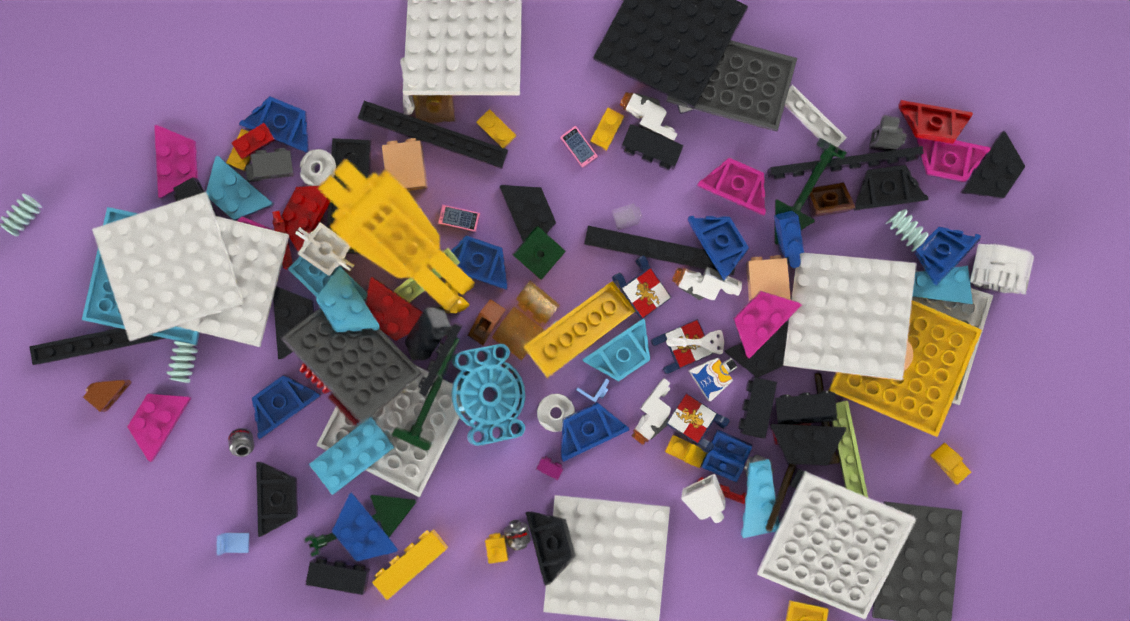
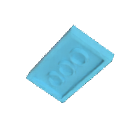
[288,256,368,301]
[309,416,395,495]

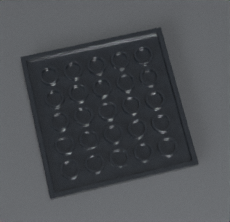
[593,0,748,108]

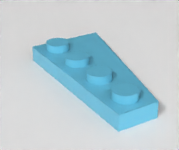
[912,266,973,304]
[741,459,779,538]

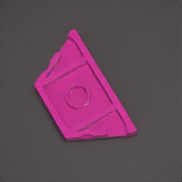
[154,125,198,199]
[916,138,991,182]
[697,158,766,216]
[733,291,802,358]
[127,394,191,462]

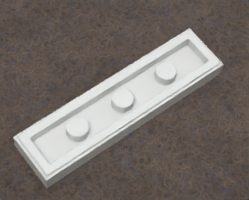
[785,85,847,147]

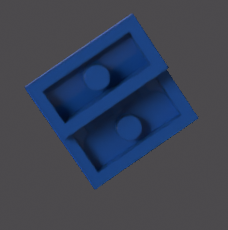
[701,429,753,483]

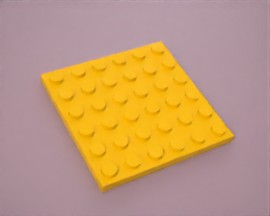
[828,300,982,437]

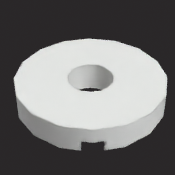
[300,149,336,186]
[537,394,575,432]

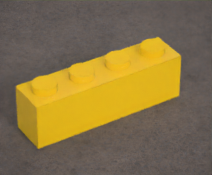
[372,529,448,600]

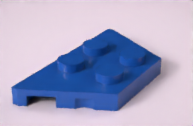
[239,96,309,153]
[687,216,749,280]
[915,227,981,286]
[451,235,508,290]
[252,375,321,439]
[561,402,629,462]
[332,492,398,562]

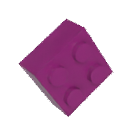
[536,456,563,480]

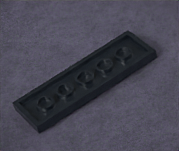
[327,138,372,254]

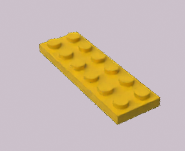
[524,281,635,378]

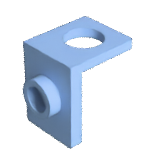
[576,379,609,403]
[217,533,249,555]

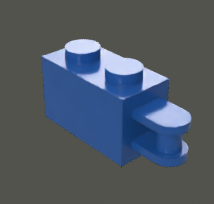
[774,211,804,268]

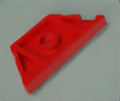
[898,100,973,144]
[281,186,331,251]
[366,277,422,341]

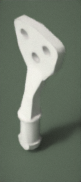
[400,57,415,116]
[666,330,724,354]

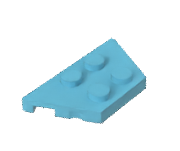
[206,155,273,221]
[316,267,380,332]
[582,318,650,381]

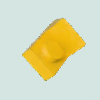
[665,435,707,468]
[930,443,972,485]

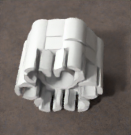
[970,244,1034,295]

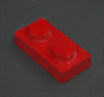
[231,123,275,160]

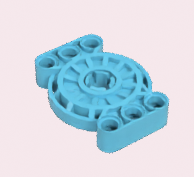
[451,344,525,446]

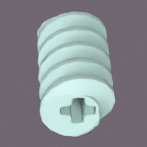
[0,193,42,236]
[885,209,929,252]
[167,341,198,383]

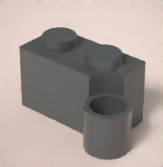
[869,115,906,151]
[245,148,293,182]

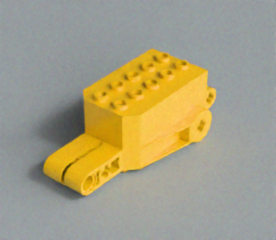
[318,159,475,311]

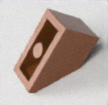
[467,299,506,345]
[83,380,132,412]

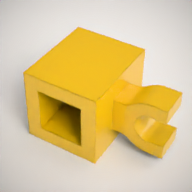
[485,533,509,564]

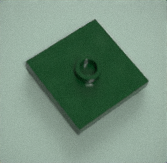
[512,226,566,280]

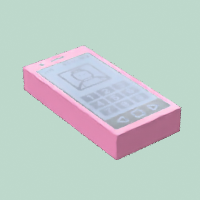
[560,126,598,168]
[439,205,480,232]

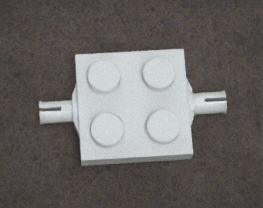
[295,223,354,276]

